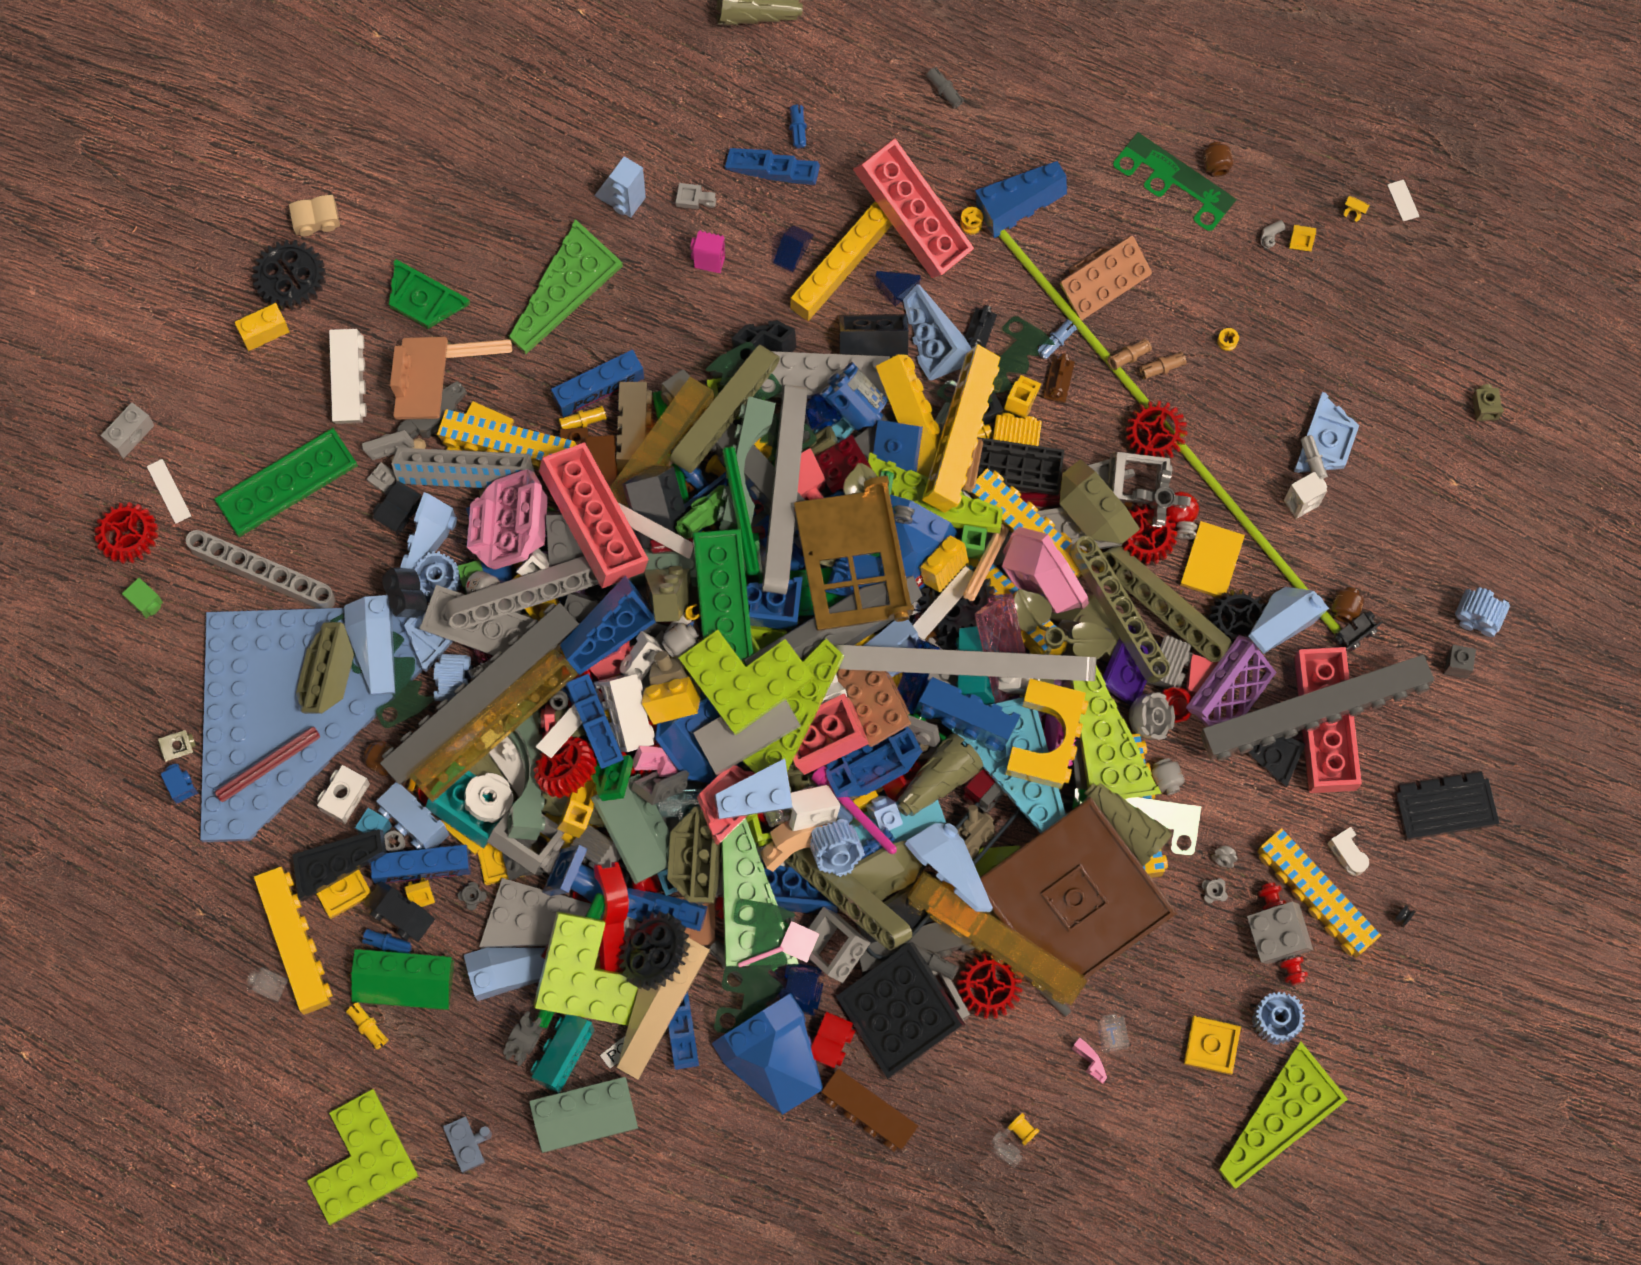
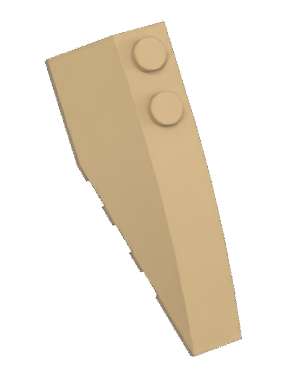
[617,938,710,1080]

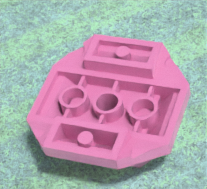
[467,469,548,570]
[1002,527,1089,613]

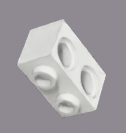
[1284,472,1327,519]

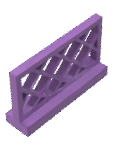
[1186,635,1276,727]

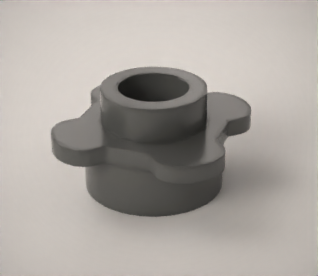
[458,882,487,911]

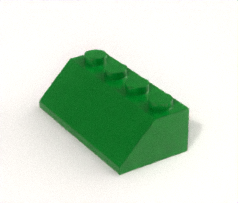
[352,949,455,1010]

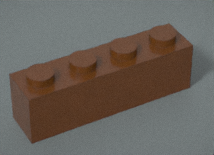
[586,435,619,503]
[821,1068,919,1153]

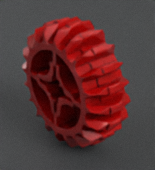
[1125,401,1188,458]
[94,502,158,564]
[1122,504,1178,566]
[534,736,598,799]
[957,954,1022,1019]

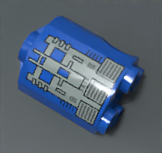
[820,362,888,430]

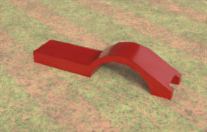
[594,861,629,972]

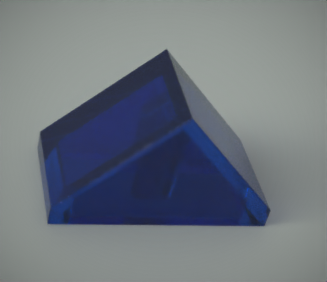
[773,225,814,272]
[875,271,921,307]

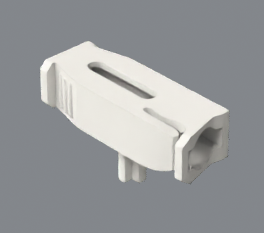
[473,713,543,798]

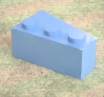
[594,157,646,218]
[864,620,921,677]

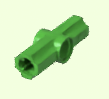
[676,485,725,539]

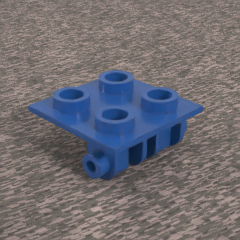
[825,554,882,597]

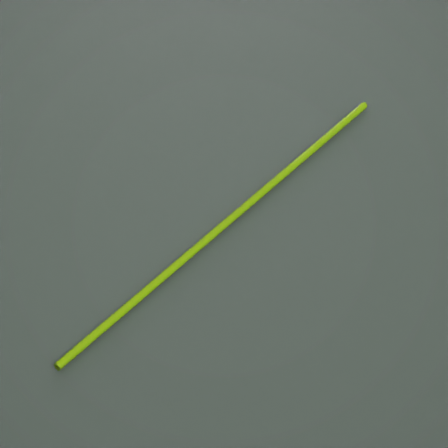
[999,229,1342,636]

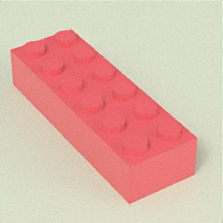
[853,139,974,278]
[539,442,649,588]
[1294,647,1362,793]

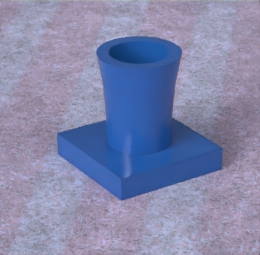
[543,845,603,903]

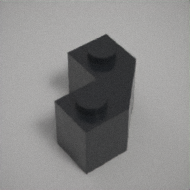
[731,320,797,363]
[363,881,435,942]

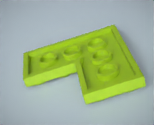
[679,630,814,736]
[533,911,638,1026]
[307,1089,419,1226]

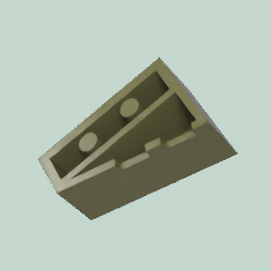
[644,566,693,622]

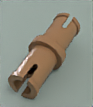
[1107,339,1152,370]
[1139,351,1186,380]

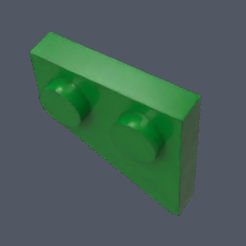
[592,755,634,801]

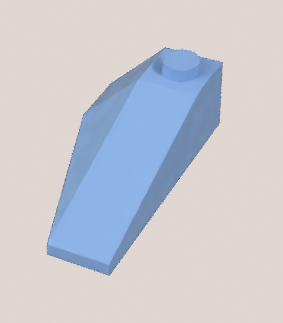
[903,284,972,380]
[400,492,457,569]
[1248,587,1329,654]
[344,595,395,695]
[905,823,993,912]

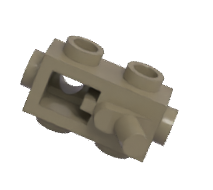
[958,805,996,860]

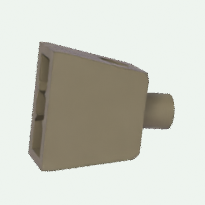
[649,651,701,696]

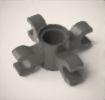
[1132,470,1191,528]
[503,1011,543,1066]

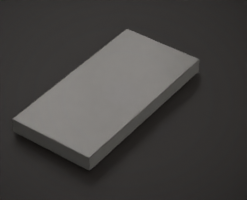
[694,700,801,775]

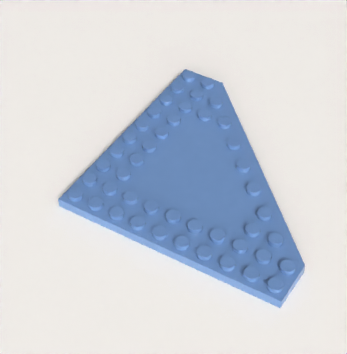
[201,605,428,842]

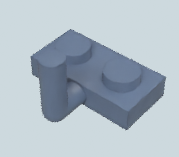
[443,1117,492,1173]

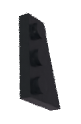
[1240,715,1306,788]

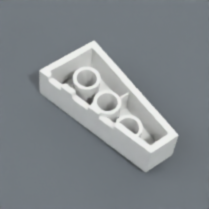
[329,329,367,424]

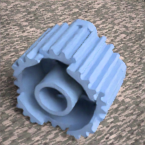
[414,551,461,603]
[1455,587,1510,637]
[434,654,473,701]
[810,819,865,877]
[1252,992,1305,1045]

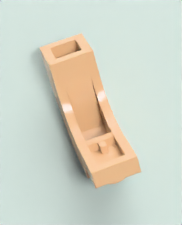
[760,820,832,872]

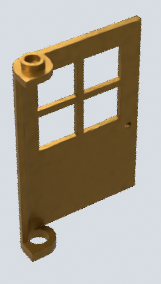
[794,476,914,631]

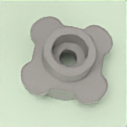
[1211,846,1238,868]
[1202,878,1228,904]

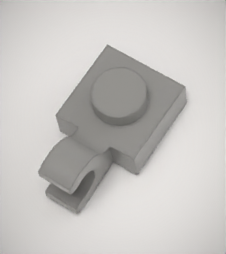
[676,183,716,209]

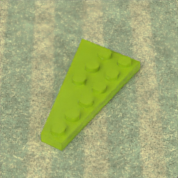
[868,453,1003,534]

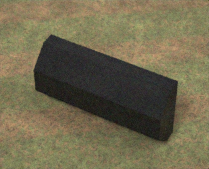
[977,437,1065,496]

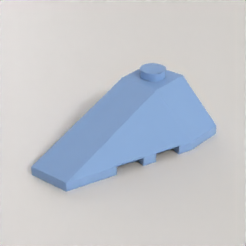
[464,947,545,1001]

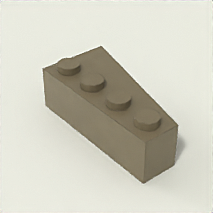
[616,382,652,476]

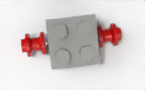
[1247,883,1313,986]

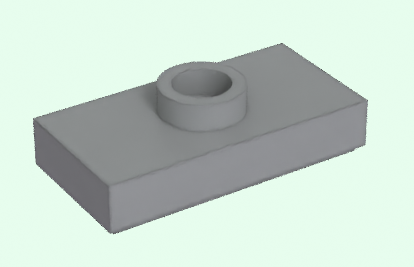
[362,430,415,460]

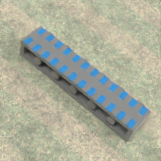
[391,448,535,488]

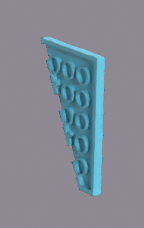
[949,697,1065,833]

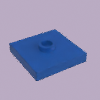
[873,420,923,472]

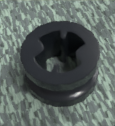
[1393,904,1416,928]

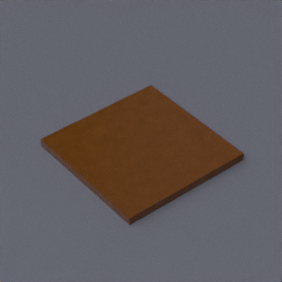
[980,796,1177,999]

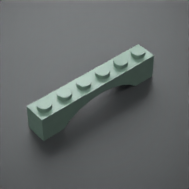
[717,396,776,530]
[505,701,545,840]

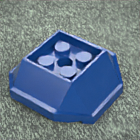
[655,690,744,784]

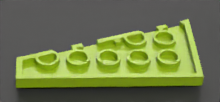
[743,639,845,773]
[1071,666,1162,799]
[1218,1041,1348,1190]

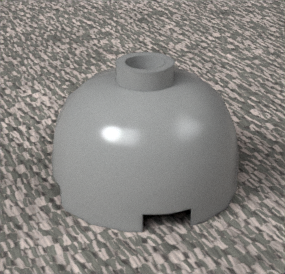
[1129,693,1175,740]

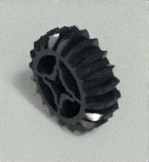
[1207,589,1267,644]

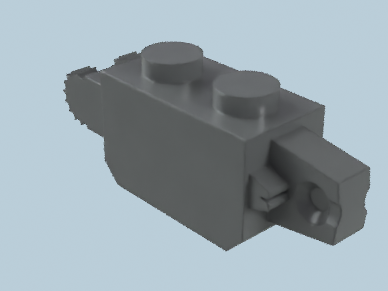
[397,381,467,439]

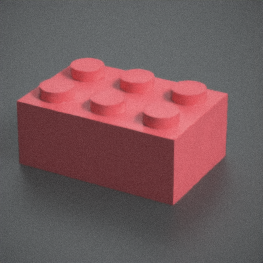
[793,694,869,775]

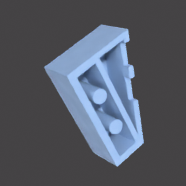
[714,759,792,820]
[376,782,449,850]

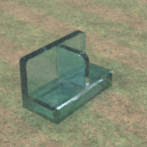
[656,789,704,821]

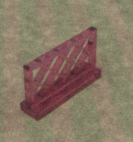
[975,594,1026,704]

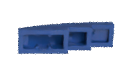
[725,148,820,185]
[566,674,624,769]
[627,888,708,931]
[668,992,699,1070]

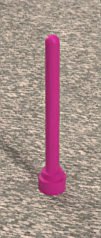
[811,766,897,854]

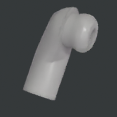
[1260,220,1285,249]

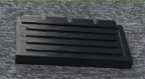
[1395,771,1500,841]

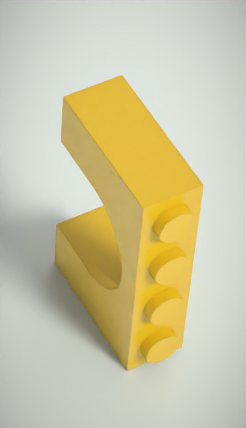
[1005,678,1088,789]

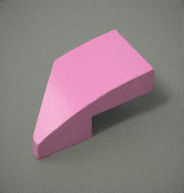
[633,746,678,777]
[1072,1038,1107,1084]

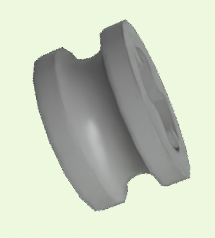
[1176,521,1197,539]
[384,831,405,853]

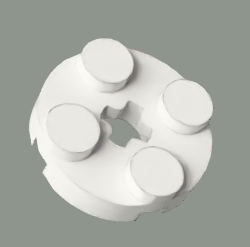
[464,773,513,823]

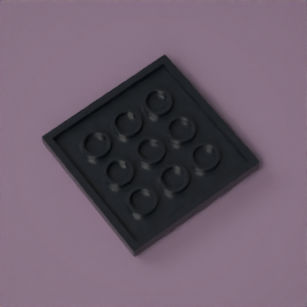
[836,942,966,1079]

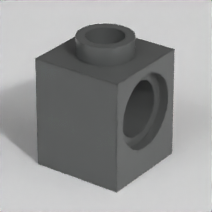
[1444,645,1476,679]

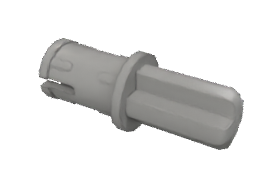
[1301,435,1328,479]

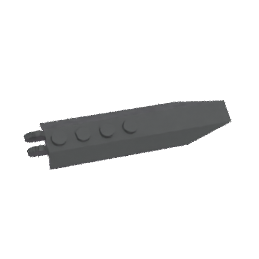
[743,575,922,666]

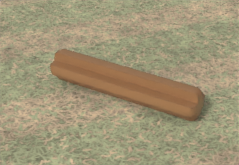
[962,438,983,493]

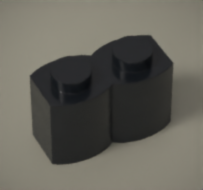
[372,481,422,537]
[382,567,427,618]

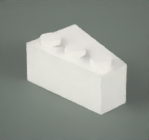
[594,674,654,752]

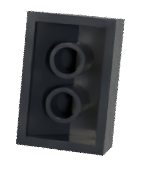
[839,314,909,358]
[622,465,686,549]

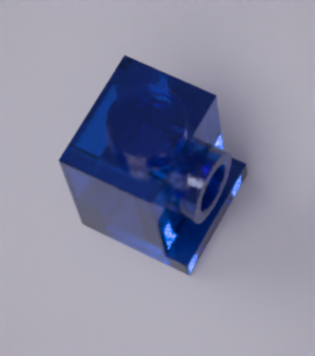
[805,393,842,430]

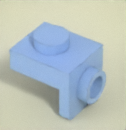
[866,796,903,831]

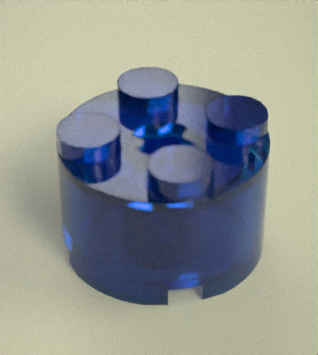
[780,963,824,1016]

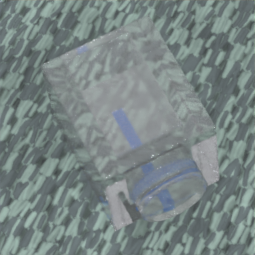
[1097,1014,1130,1053]

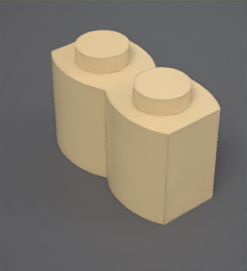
[289,195,340,237]

